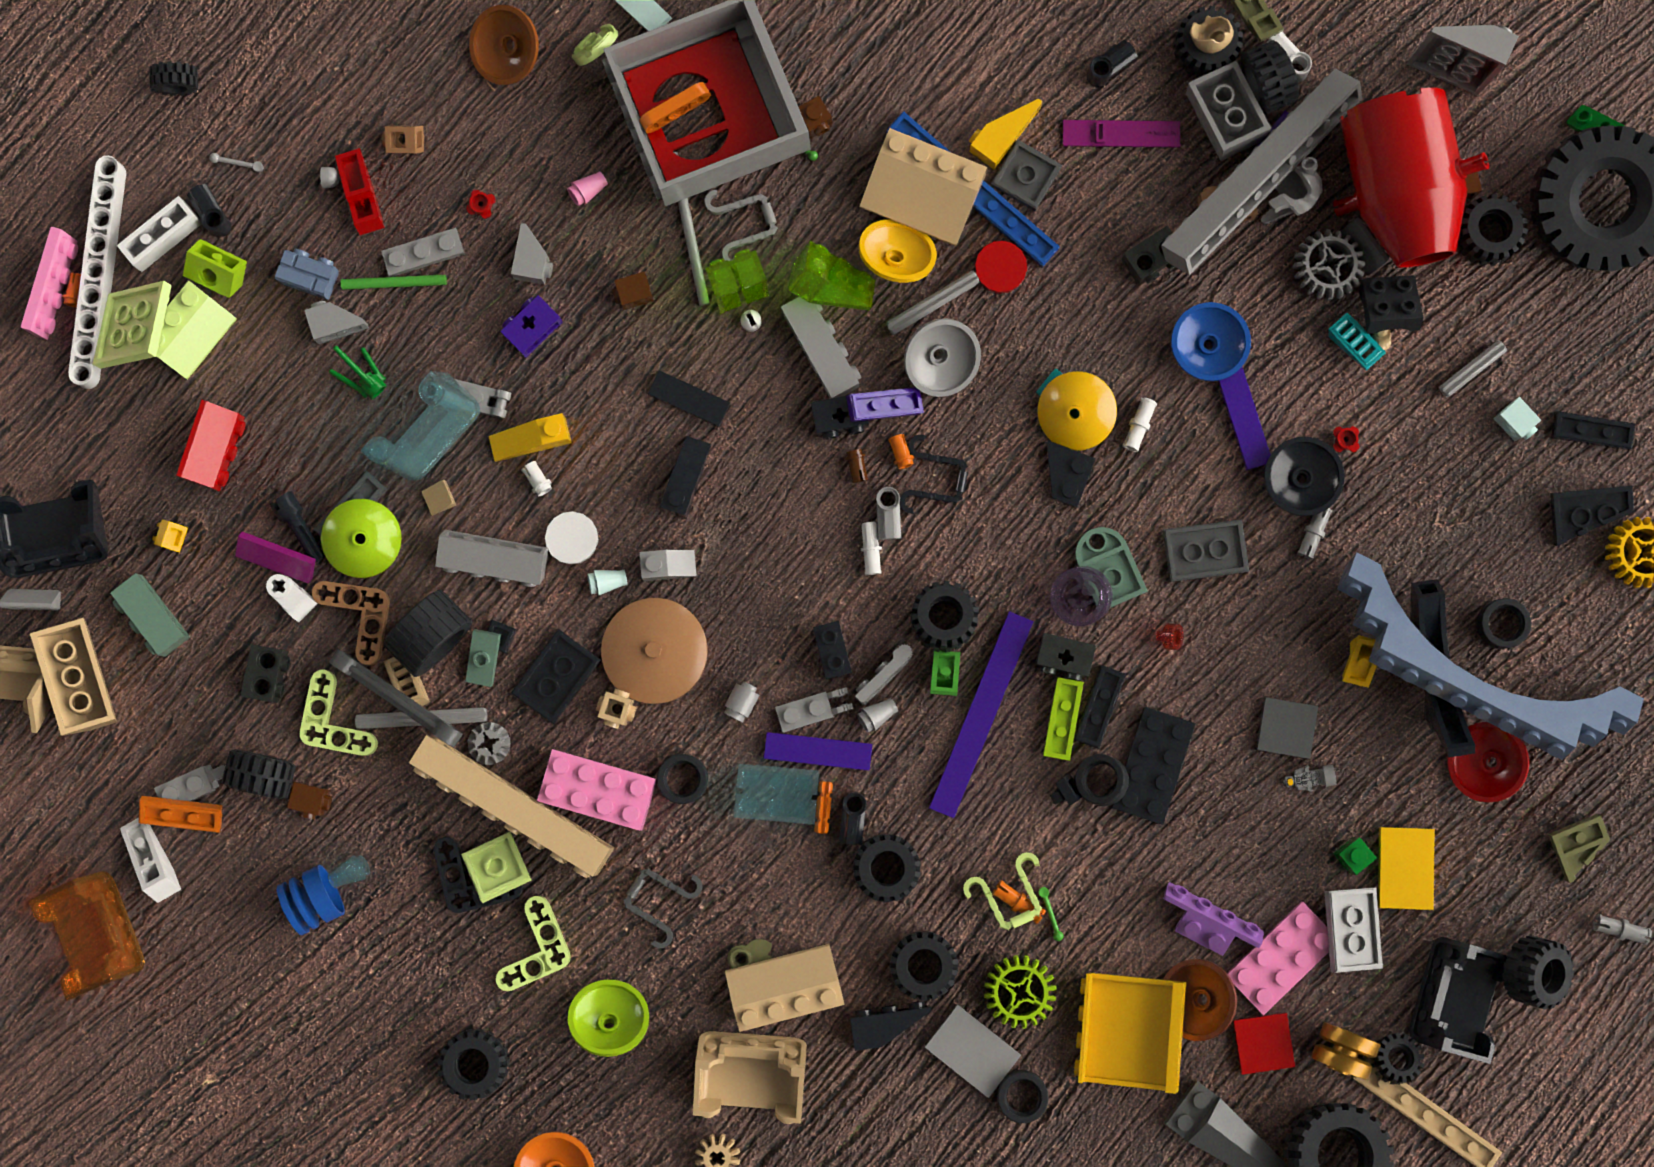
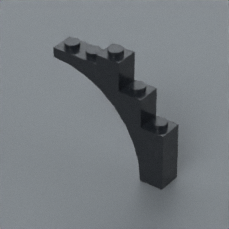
[1410,579,1476,758]

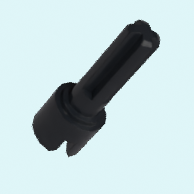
[269,491,324,563]

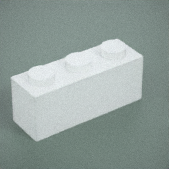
[117,196,202,272]

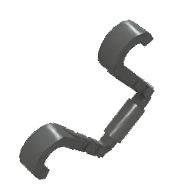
[623,868,703,948]

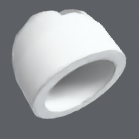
[740,310,762,332]

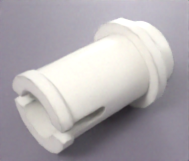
[522,461,552,496]

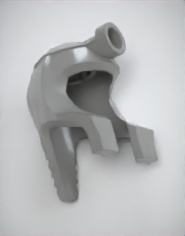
[1261,157,1323,224]

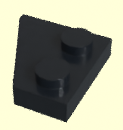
[1046,440,1096,509]

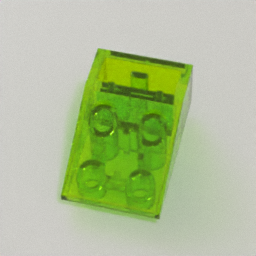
[788,241,876,311]

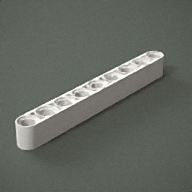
[68,155,126,389]

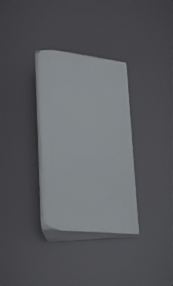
[0,589,61,611]

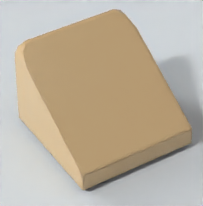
[422,479,456,516]

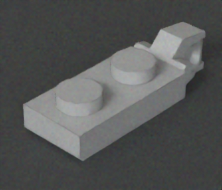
[154,765,225,801]

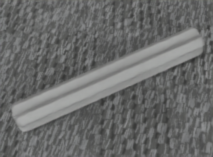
[886,271,979,335]

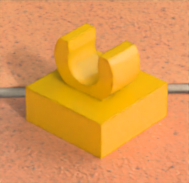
[152,519,188,553]

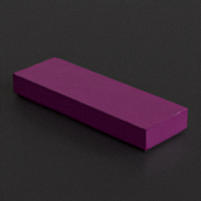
[235,532,316,584]

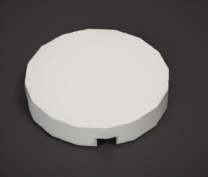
[545,511,599,565]

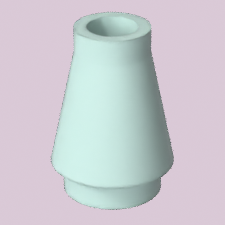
[587,570,627,596]

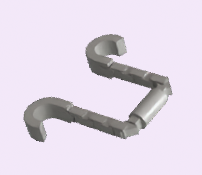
[705,190,778,267]

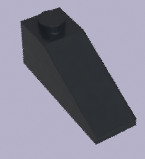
[660,436,712,519]

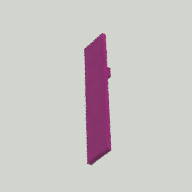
[1063,120,1180,148]

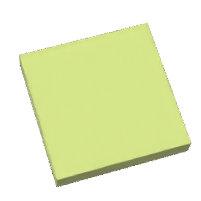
[461,832,531,903]

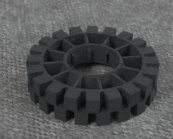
[1530,125,1654,271]

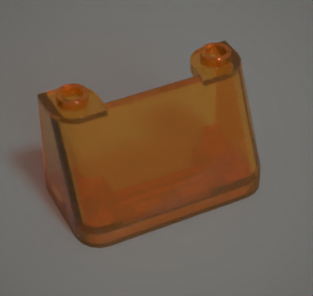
[28,871,145,1001]

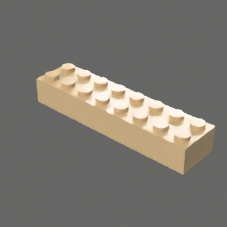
[409,735,615,878]

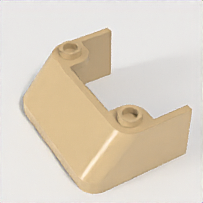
[0,646,51,733]

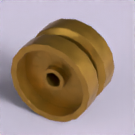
[1311,1022,1381,1080]

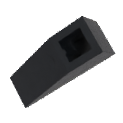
[850,1001,931,1051]

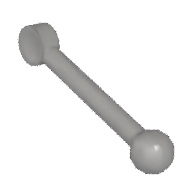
[209,153,264,173]

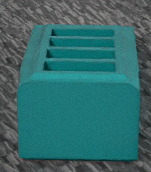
[1328,313,1386,371]

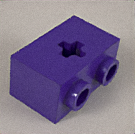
[500,295,563,358]

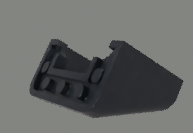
[0,479,108,578]
[1409,937,1507,1064]

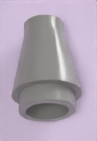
[857,698,898,733]

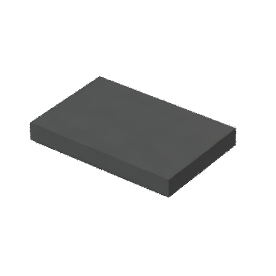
[1162,519,1250,582]

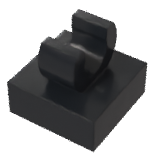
[1050,773,1082,806]

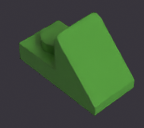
[930,650,960,696]

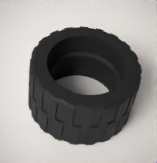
[384,590,472,677]

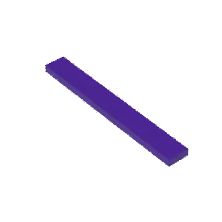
[929,611,1034,818]

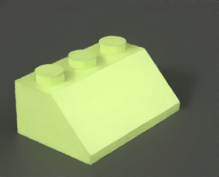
[156,281,237,380]

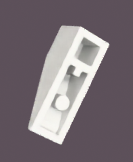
[120,818,181,903]

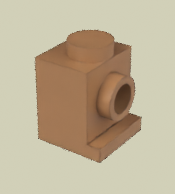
[382,125,424,153]

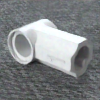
[1267,32,1312,83]

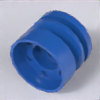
[276,865,345,935]

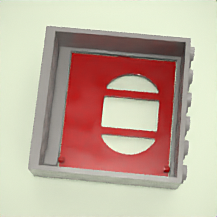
[602,0,811,206]

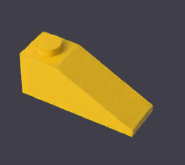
[969,99,1043,170]
[489,413,572,462]

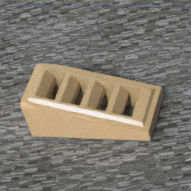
[383,657,430,706]

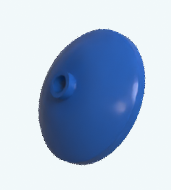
[1171,302,1251,381]

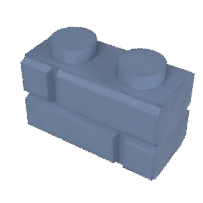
[275,248,339,300]

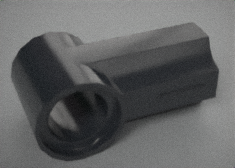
[1087,40,1138,87]
[187,183,232,237]
[839,791,867,845]

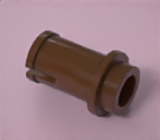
[845,449,869,483]

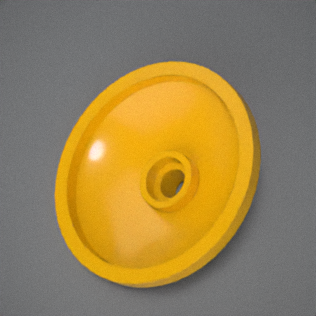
[859,219,937,283]
[1038,371,1117,450]

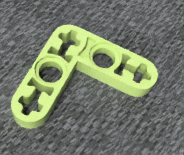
[300,670,378,756]
[496,895,571,991]

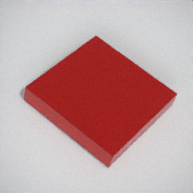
[1232,1012,1295,1075]

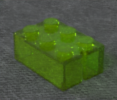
[705,249,769,314]

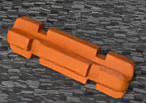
[814,781,833,834]

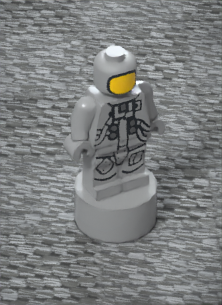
[1283,764,1337,792]

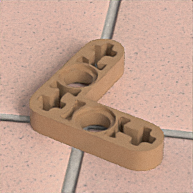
[312,581,390,665]

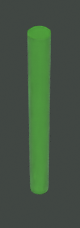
[341,275,447,290]

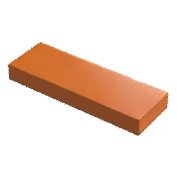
[139,796,223,833]

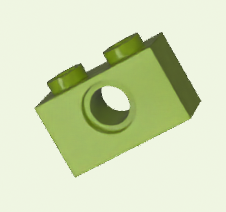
[183,239,247,298]

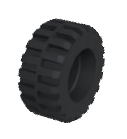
[1283,1103,1394,1167]

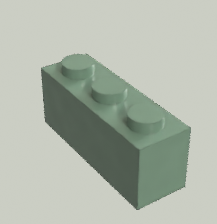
[111,573,190,657]

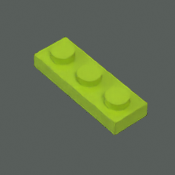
[1043,677,1084,761]

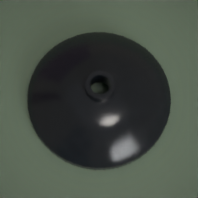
[1264,437,1345,516]

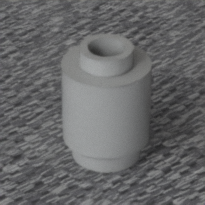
[724,681,760,723]

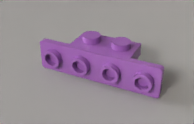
[1163,882,1264,956]

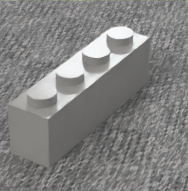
[781,292,861,399]
[435,530,548,587]

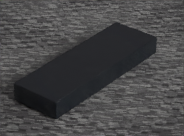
[648,370,731,428]
[1551,411,1636,451]
[1074,665,1126,749]

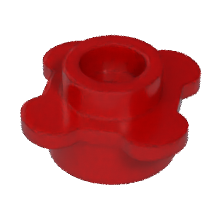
[466,190,496,219]
[1333,426,1360,453]

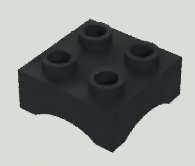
[1359,275,1424,334]

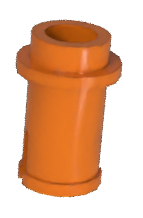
[62,272,81,308]
[888,434,914,469]

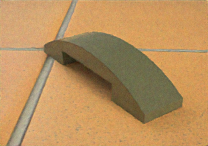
[1231,0,1284,42]

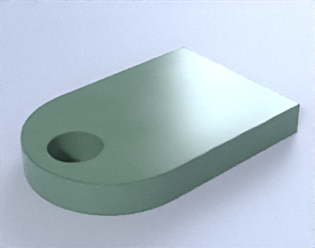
[1075,527,1148,613]

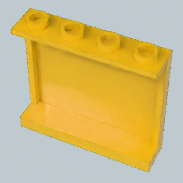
[1074,972,1186,1094]

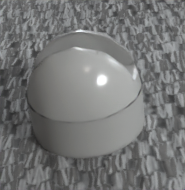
[320,167,340,188]

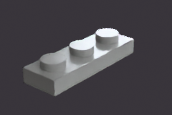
[381,228,465,277]

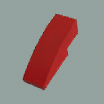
[335,148,385,235]

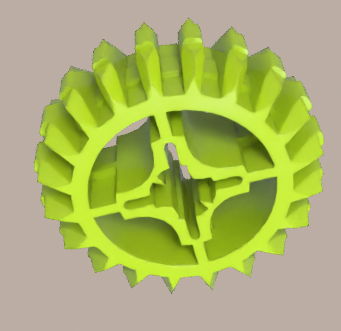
[984,955,1057,1029]

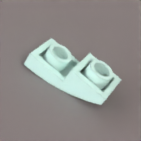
[615,0,672,31]

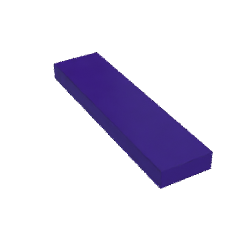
[1218,367,1271,471]
[764,732,873,771]

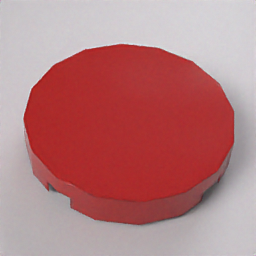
[975,241,1027,294]

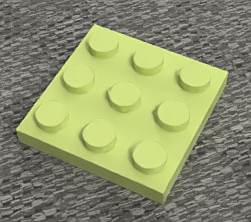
[92,281,171,369]

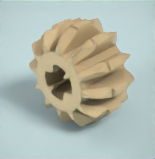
[695,1133,740,1167]

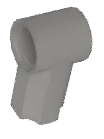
[876,487,901,540]

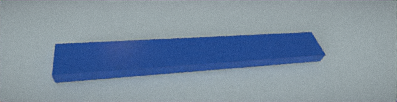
[886,111,1060,268]

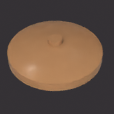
[601,598,708,704]

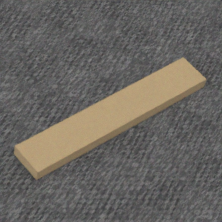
[1352,1057,1502,1167]

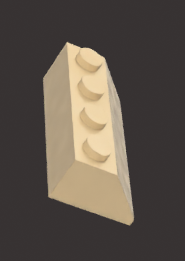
[30,618,117,736]
[725,944,844,1032]

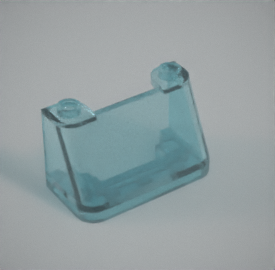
[360,371,480,480]

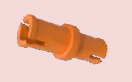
[992,880,1046,924]

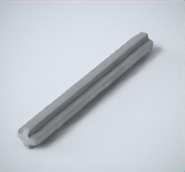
[355,708,488,729]

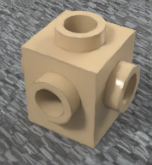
[596,689,637,729]

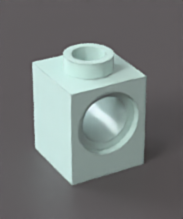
[1493,397,1541,441]

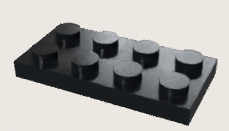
[1111,707,1196,825]

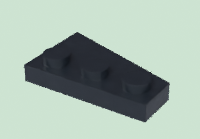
[1550,485,1634,546]

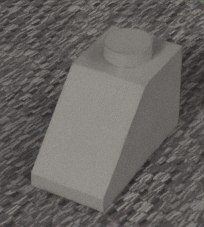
[511,223,553,285]
[304,301,369,344]
[640,550,697,581]

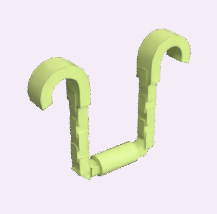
[963,852,1042,931]

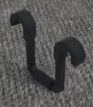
[900,435,968,514]

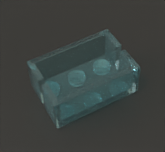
[734,764,819,825]

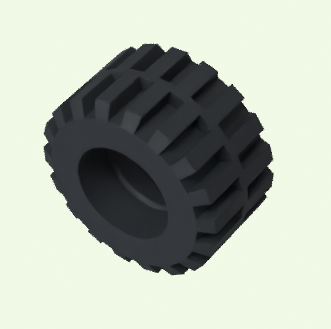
[1173,6,1243,78]
[1241,40,1299,114]
[1457,194,1528,266]
[910,581,979,652]
[221,749,296,799]
[853,834,921,902]
[890,931,958,1001]
[1502,935,1574,1009]
[438,1029,510,1100]

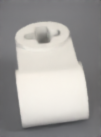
[266,574,318,622]

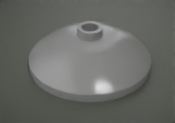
[904,318,981,397]

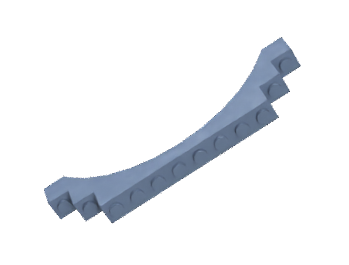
[1337,552,1644,760]

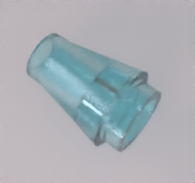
[328,855,370,888]

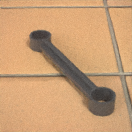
[329,649,463,747]

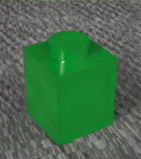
[1333,837,1377,875]

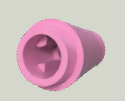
[567,171,608,206]

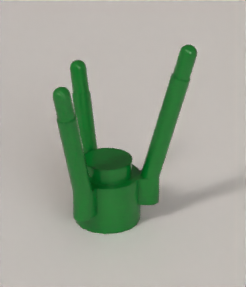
[329,346,387,400]

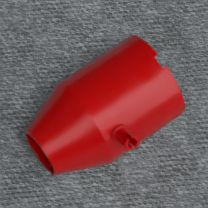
[1333,88,1489,268]

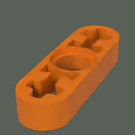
[639,82,711,133]

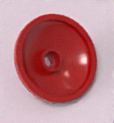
[1448,722,1529,802]

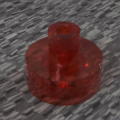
[1156,623,1184,650]

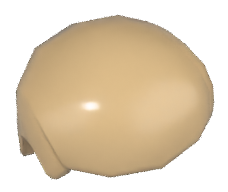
[1189,16,1234,54]

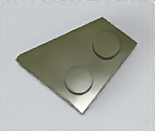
[1548,814,1610,883]

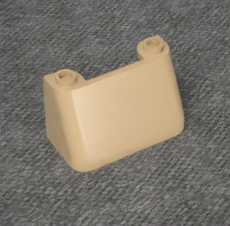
[693,1031,807,1124]

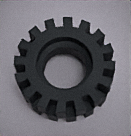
[149,61,198,96]
[1370,1033,1425,1085]

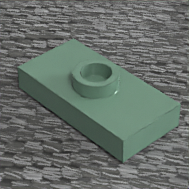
[465,629,501,687]

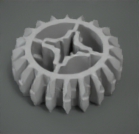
[1293,229,1365,301]

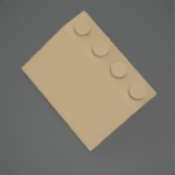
[859,128,987,246]

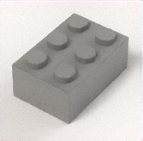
[1186,61,1271,161]

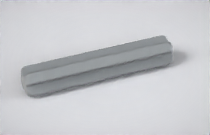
[1439,341,1507,397]

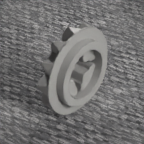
[467,722,510,765]

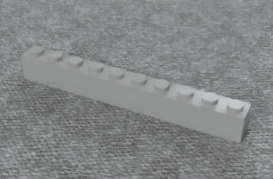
[1161,69,1363,275]

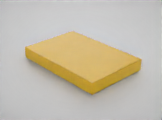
[1378,827,1435,910]

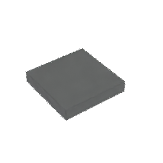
[991,139,1063,211]
[1256,697,1318,759]

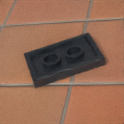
[511,629,602,725]

